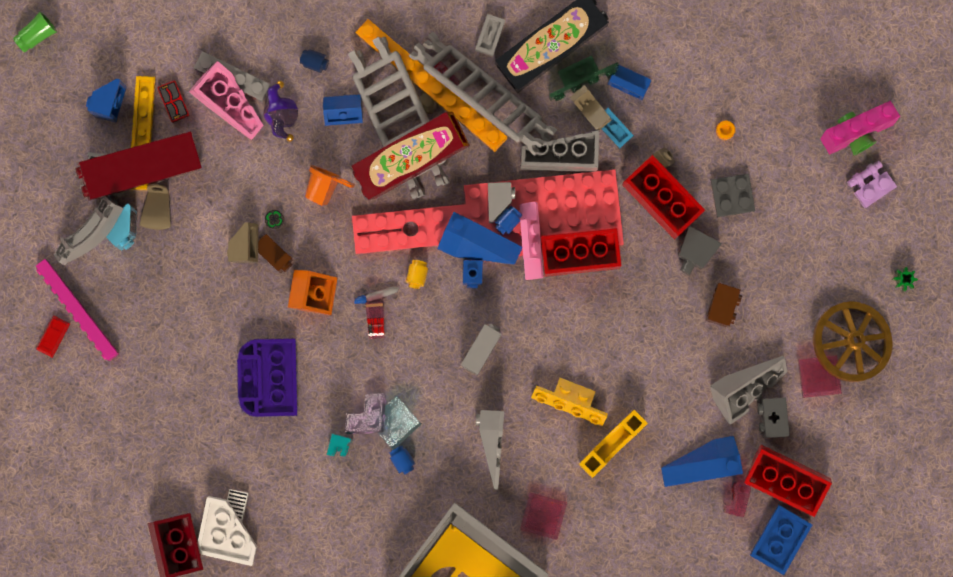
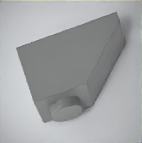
[488,182,515,224]

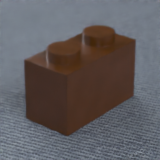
[705,283,742,327]

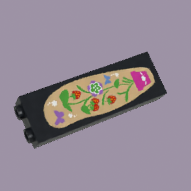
[495,0,609,94]

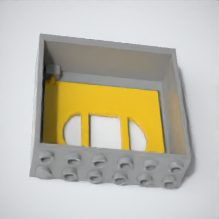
[399,503,549,577]

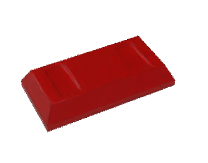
[36,315,70,358]

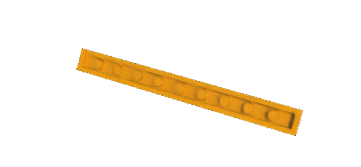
[355,19,507,152]

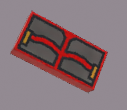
[157,80,190,123]

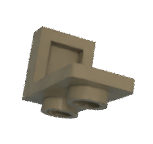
[570,85,612,131]

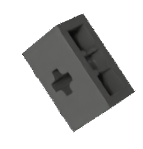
[757,397,789,438]

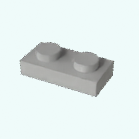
[475,14,505,57]

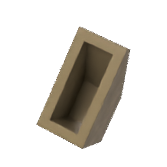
[227,222,258,263]

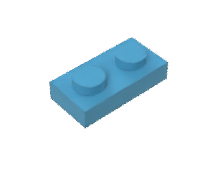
[602,108,634,149]

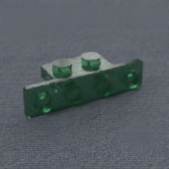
[549,55,620,101]

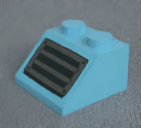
[106,204,137,251]

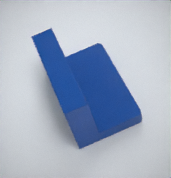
[608,64,651,100]
[323,94,363,126]

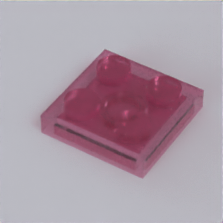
[798,355,842,398]
[520,492,567,540]

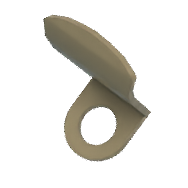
[140,184,171,230]

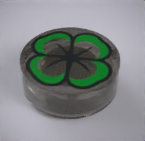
[265,210,284,229]

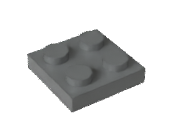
[710,174,755,218]

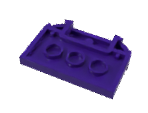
[237,339,297,417]

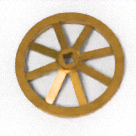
[813,301,893,382]

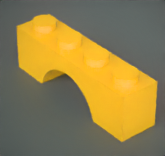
[578,410,648,478]

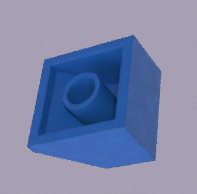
[86,79,127,123]

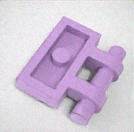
[847,160,897,209]

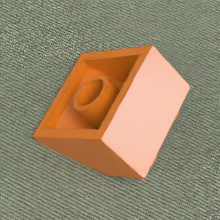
[288,270,337,315]

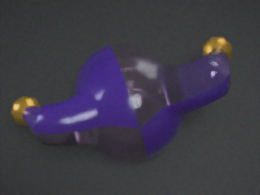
[263,81,298,142]

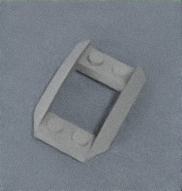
[54,196,124,265]

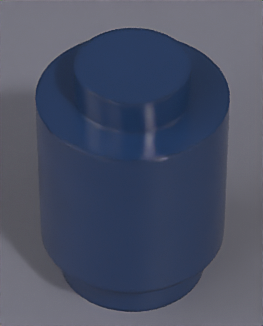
[300,49,329,73]

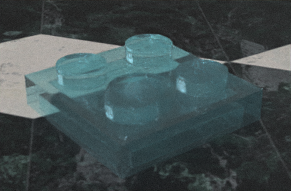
[368,396,422,450]

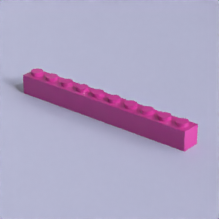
[36,259,119,361]

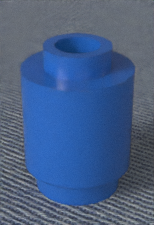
[494,206,522,235]
[389,445,416,475]

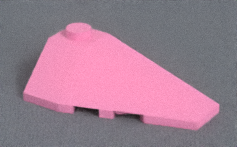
[189,61,264,140]

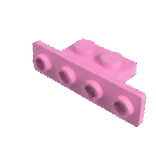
[520,202,544,280]

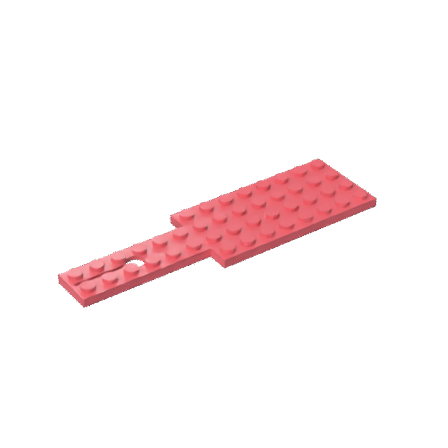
[352,170,624,260]

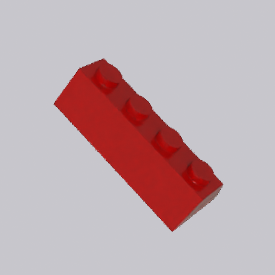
[622,155,705,240]
[540,228,622,277]
[744,444,832,517]

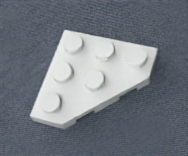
[197,496,257,566]

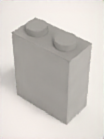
[461,324,501,376]

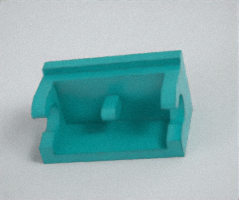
[326,434,353,457]

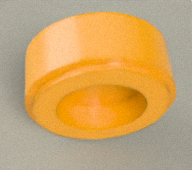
[716,120,735,140]

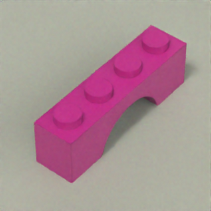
[820,100,900,155]

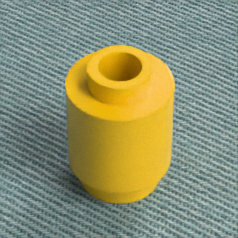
[406,260,428,289]

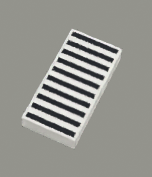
[227,489,249,522]

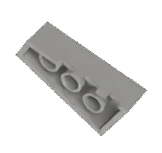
[520,130,599,172]

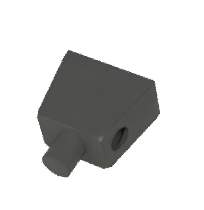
[678,226,722,275]

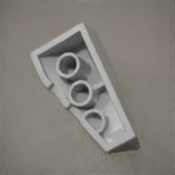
[710,356,787,424]
[476,410,504,489]

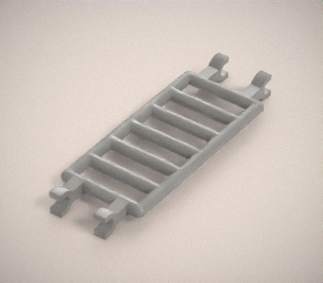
[409,32,557,156]
[348,37,450,199]

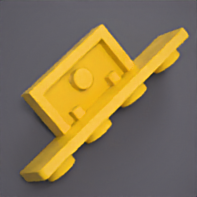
[531,378,608,426]

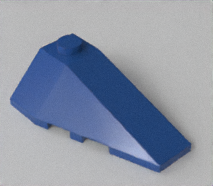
[437,212,522,265]
[661,436,743,487]

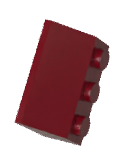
[148,513,204,577]

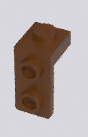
[258,234,293,274]

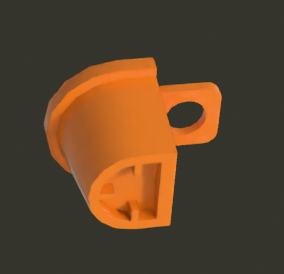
[305,165,355,206]

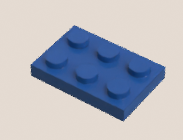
[750,505,812,575]

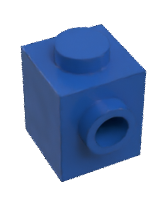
[463,260,483,289]

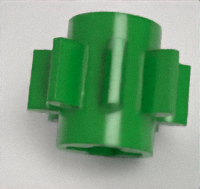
[892,267,918,292]

